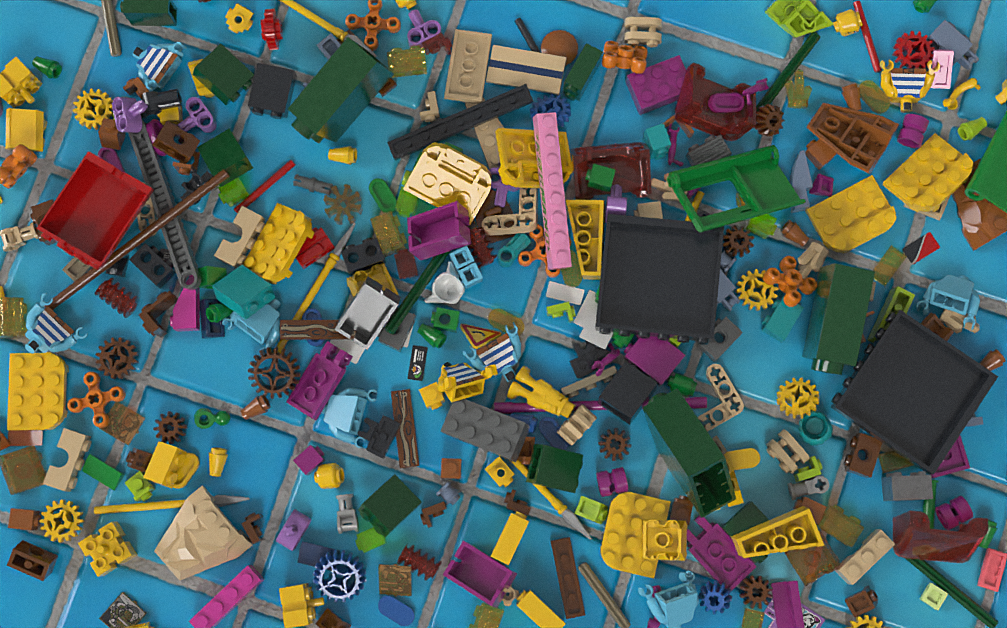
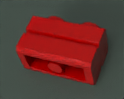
[295,227,335,269]

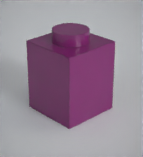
[293,445,325,476]

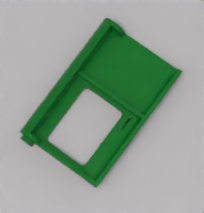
[965,110,1007,213]
[667,145,806,232]

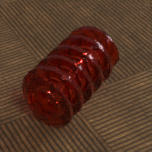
[467,227,498,269]
[95,278,138,318]
[397,543,442,581]

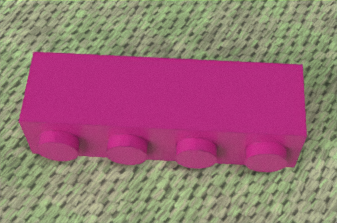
[189,565,264,628]

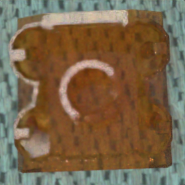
[0,446,47,495]
[785,531,841,586]

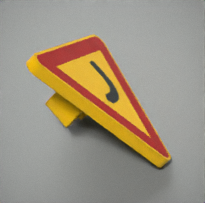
[460,324,501,349]

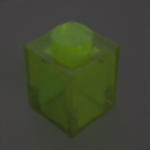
[218,177,249,207]
[395,186,420,218]
[745,214,777,239]
[355,527,387,553]

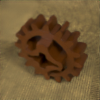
[95,337,139,379]

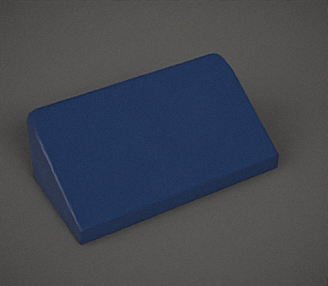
[200,299,225,339]
[297,541,341,571]

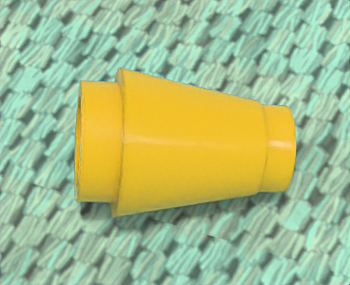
[328,146,357,165]
[209,447,228,477]

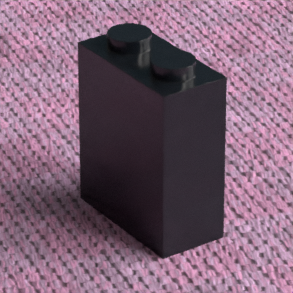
[248,63,297,119]
[598,362,658,425]

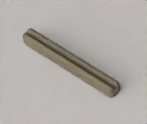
[101,0,122,57]
[578,562,631,628]

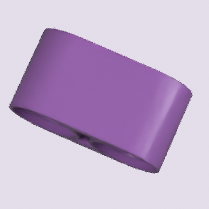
[407,10,442,50]
[112,97,148,133]
[177,97,217,133]
[489,168,520,207]
[605,184,627,223]
[276,509,312,551]

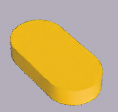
[723,448,760,470]
[173,453,200,489]

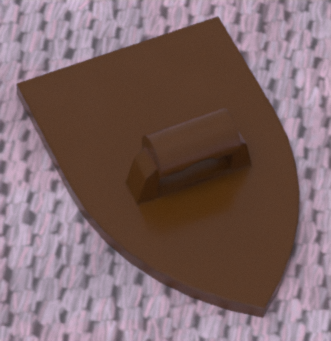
[476,189,517,246]

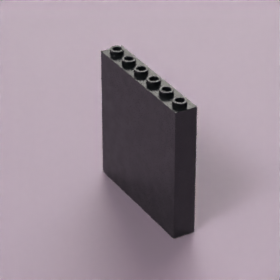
[595,214,724,345]
[831,310,998,475]

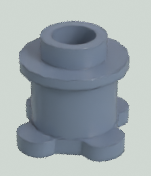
[720,250,737,274]
[436,480,461,505]

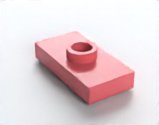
[977,548,1007,592]

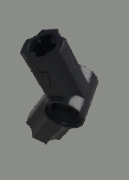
[140,89,182,120]

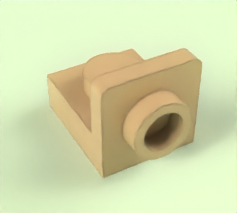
[419,91,440,122]

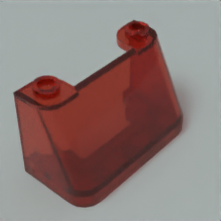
[675,62,756,141]
[570,142,652,200]
[893,510,988,563]

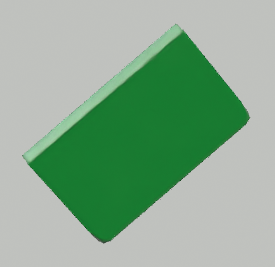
[82,454,125,491]

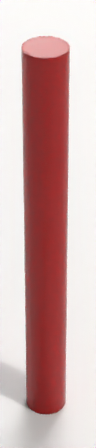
[853,0,882,73]
[234,160,295,213]

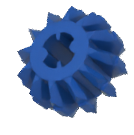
[698,580,733,615]

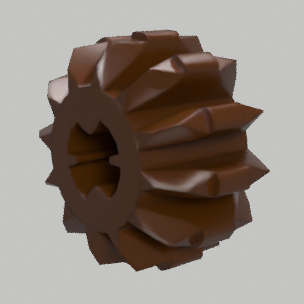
[752,104,786,137]
[722,225,754,258]
[153,411,188,445]
[598,428,632,461]
[739,575,773,609]

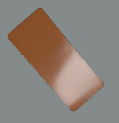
[8,430,43,446]

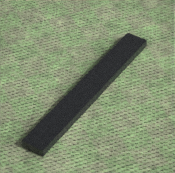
[387,84,534,161]

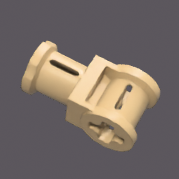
[0,222,38,252]

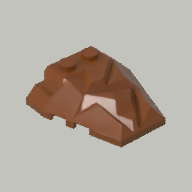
[952,158,1007,251]

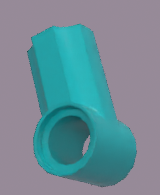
[497,233,531,267]

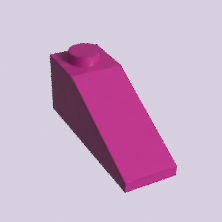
[170,275,200,331]

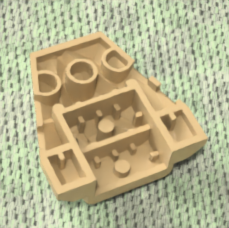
[154,485,253,581]

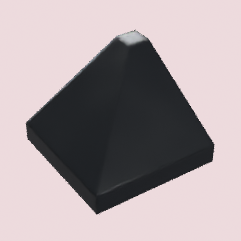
[106,258,129,277]

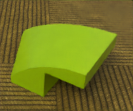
[765,0,833,38]

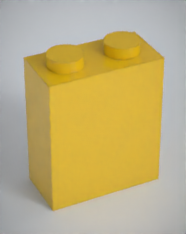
[490,511,529,565]
[516,589,566,628]

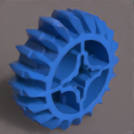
[313,549,366,603]

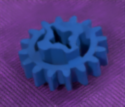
[530,94,571,127]

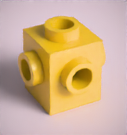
[225,3,254,34]

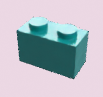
[642,123,671,160]
[761,296,804,342]

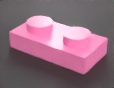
[931,50,954,89]

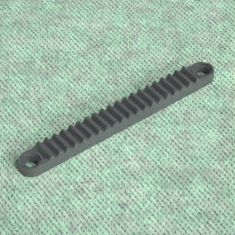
[128,120,201,290]

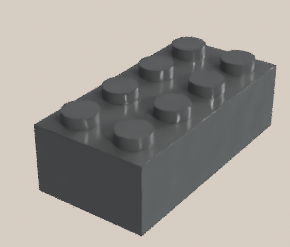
[441,399,530,463]

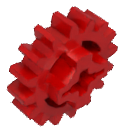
[261,9,283,50]
[892,31,935,69]

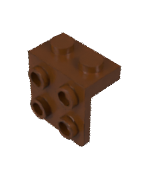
[139,291,178,338]

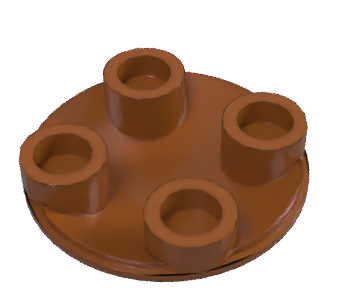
[541,30,578,67]

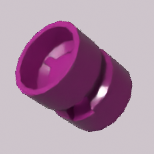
[897,114,929,148]
[596,467,628,497]
[935,495,973,530]

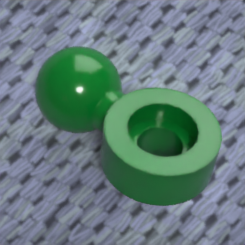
[194,408,230,429]

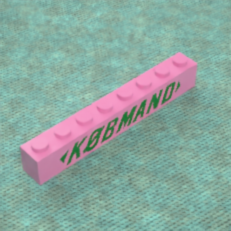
[533,112,572,270]

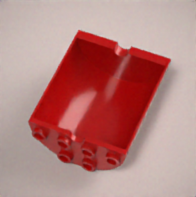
[36,151,154,270]

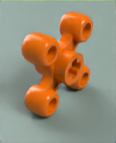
[345,0,401,51]
[602,41,648,74]
[0,144,37,189]
[518,224,571,278]
[763,256,817,307]
[67,371,126,428]

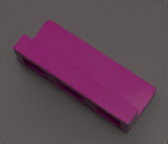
[770,580,805,628]

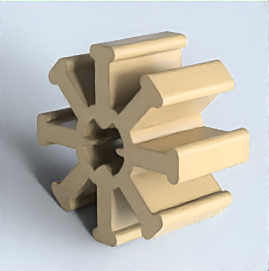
[556,405,597,445]

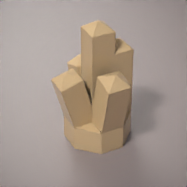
[650,173,687,202]
[797,242,829,279]
[939,309,980,333]

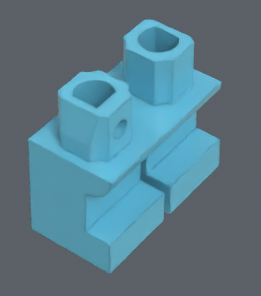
[450,245,483,289]

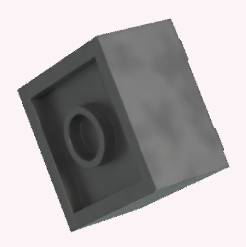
[882,471,933,501]

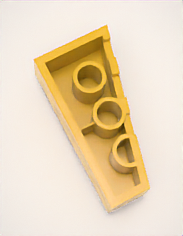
[731,506,824,558]

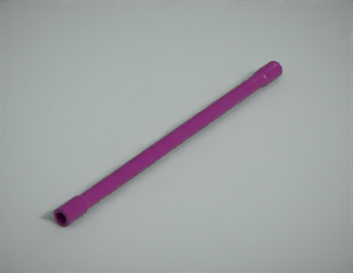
[494,397,707,414]

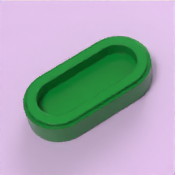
[369,178,398,214]

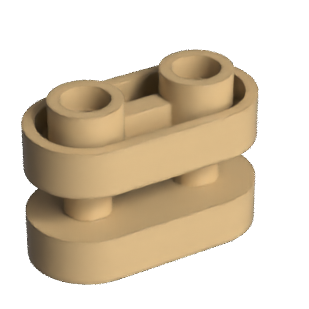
[624,17,662,48]
[766,429,810,474]

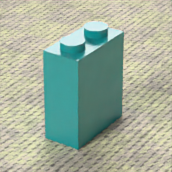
[212,265,275,320]

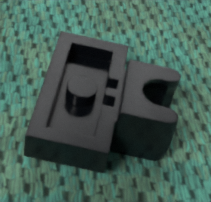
[180,171,213,207]
[569,340,612,379]
[357,415,401,459]

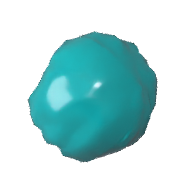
[798,411,833,446]

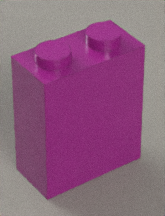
[624,335,685,387]

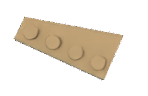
[465,98,504,169]

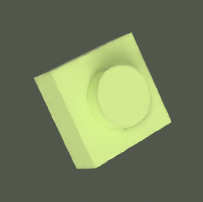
[920,583,948,611]

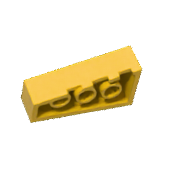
[566,200,605,280]

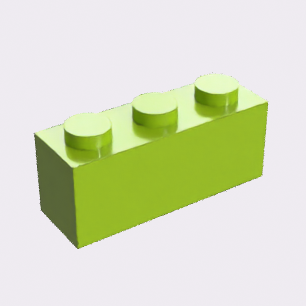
[867,286,915,343]

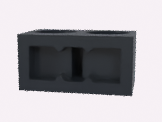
[341,237,386,276]
[129,243,176,289]

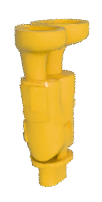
[507,366,575,418]

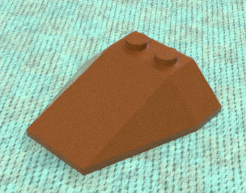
[807,103,899,174]

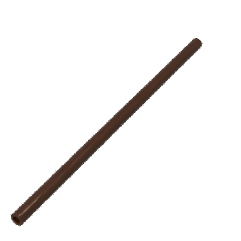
[44,169,230,310]

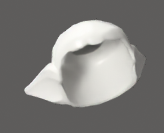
[425,261,465,304]

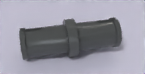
[293,174,333,196]

